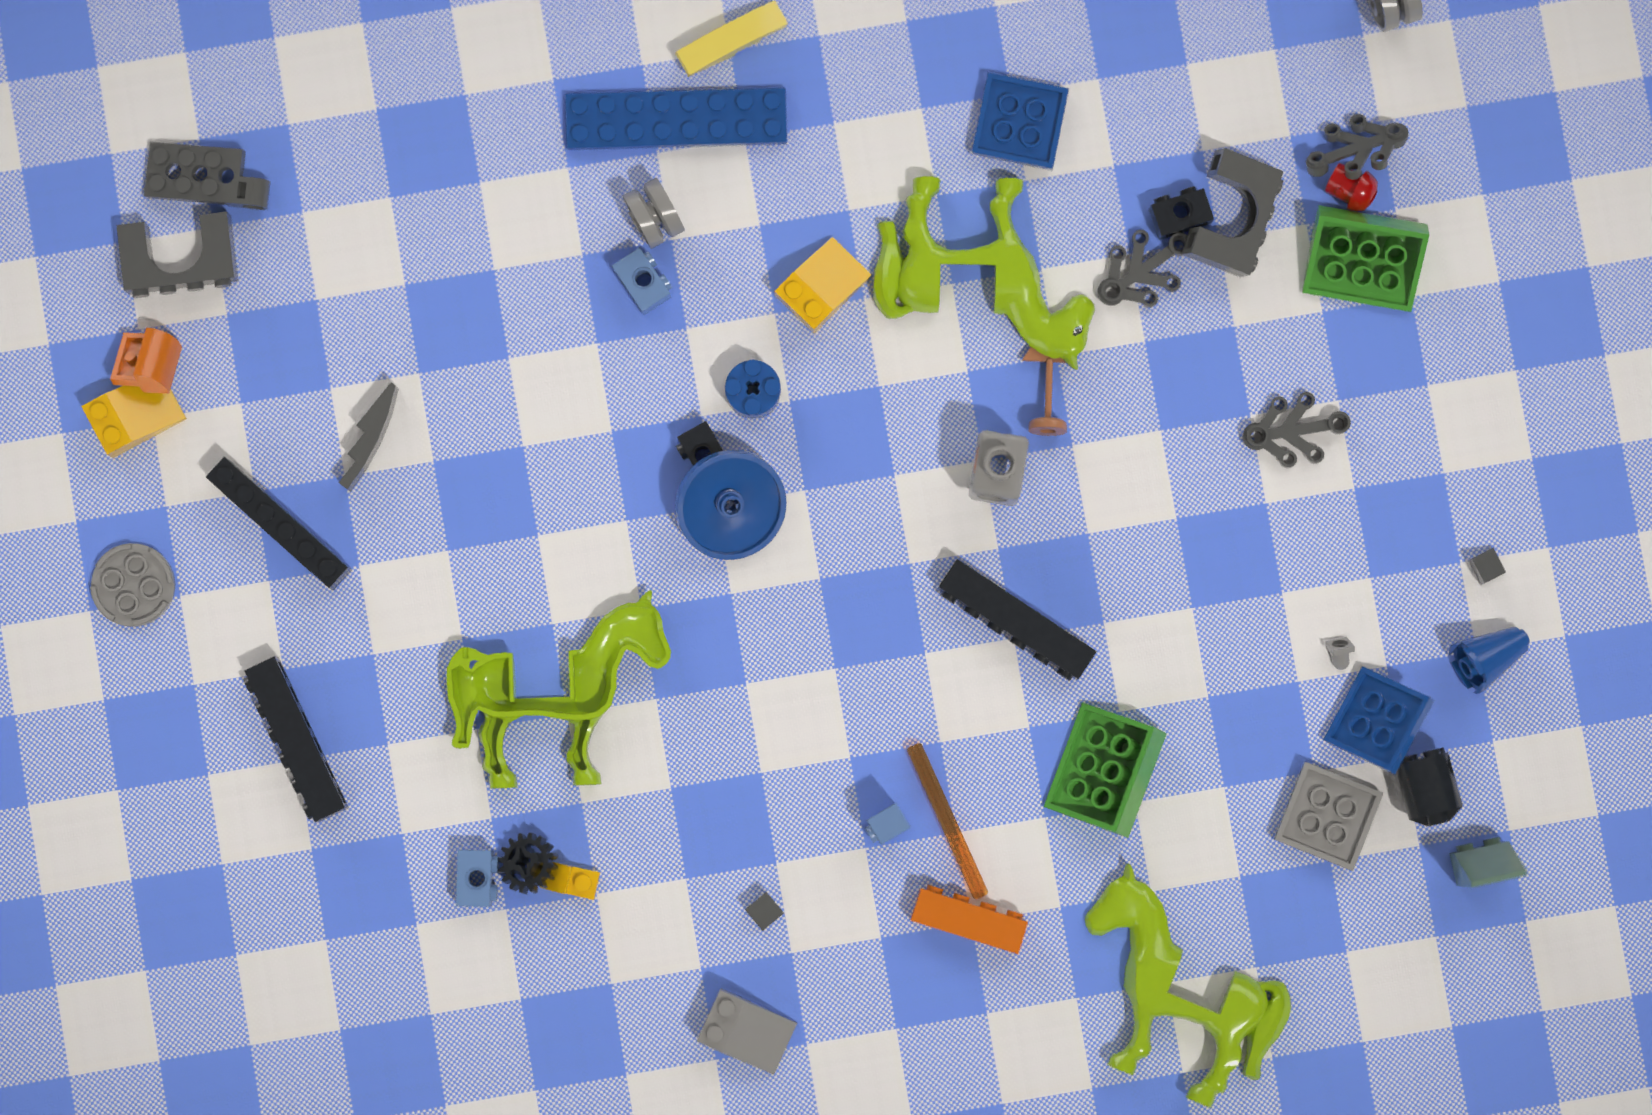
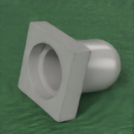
[1325,637,1355,670]

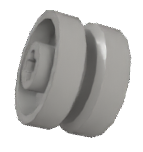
[1367,0,1423,32]
[622,177,685,249]

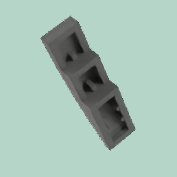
[338,382,399,492]

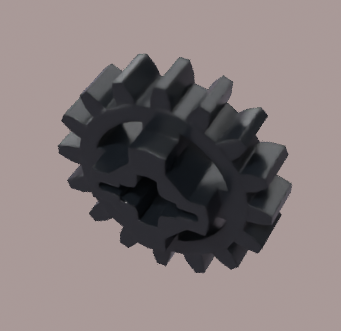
[497,832,558,894]

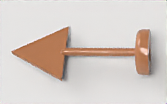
[1022,347,1067,436]

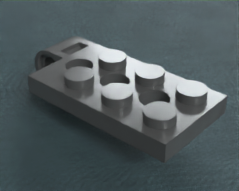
[144,142,270,210]

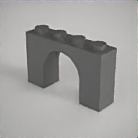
[1181,148,1284,277]
[116,212,239,298]

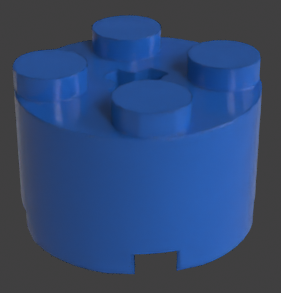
[725,359,781,419]

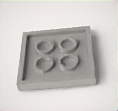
[1274,762,1383,871]

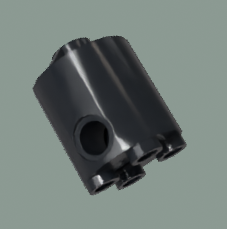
[1396,747,1463,827]

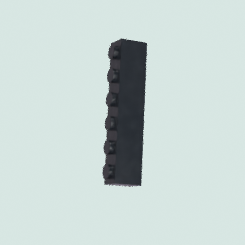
[206,457,352,590]
[938,559,1097,681]
[243,656,349,822]

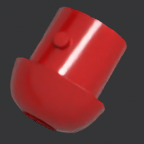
[1325,163,1378,211]

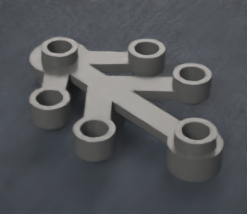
[1306,114,1409,180]
[1097,230,1187,308]
[1243,392,1351,468]

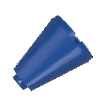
[1449,627,1530,694]

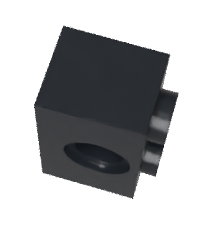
[1149,186,1214,240]
[676,421,723,466]

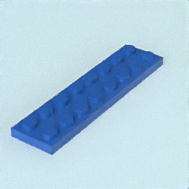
[566,88,787,150]

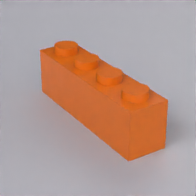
[910,885,1028,954]

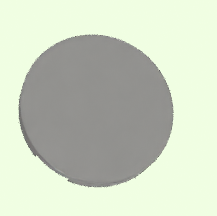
[90,543,175,627]

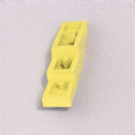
[675,0,788,77]

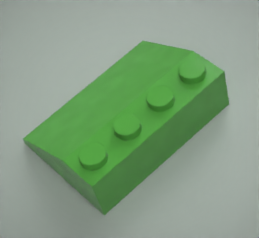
[1302,205,1430,312]
[1044,703,1167,838]

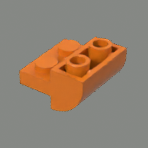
[110,328,182,394]

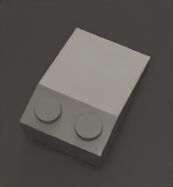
[697,988,797,1075]

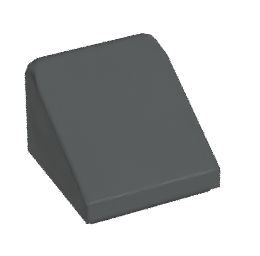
[1468,548,1506,585]
[745,892,784,931]

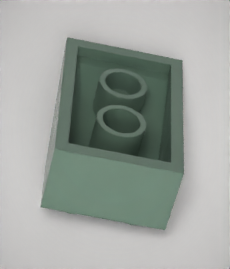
[1449,837,1528,887]

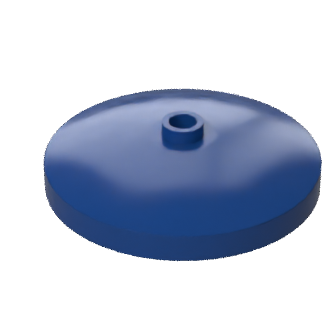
[675,450,787,560]

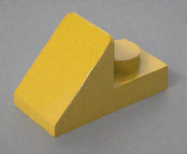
[540,862,601,900]

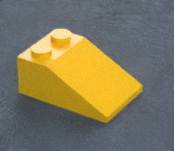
[774,237,872,334]
[81,386,187,458]

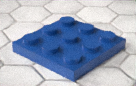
[972,72,1069,170]
[1323,666,1434,775]

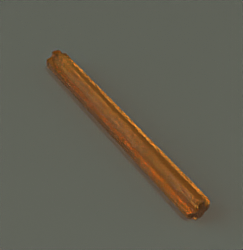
[907,743,988,899]

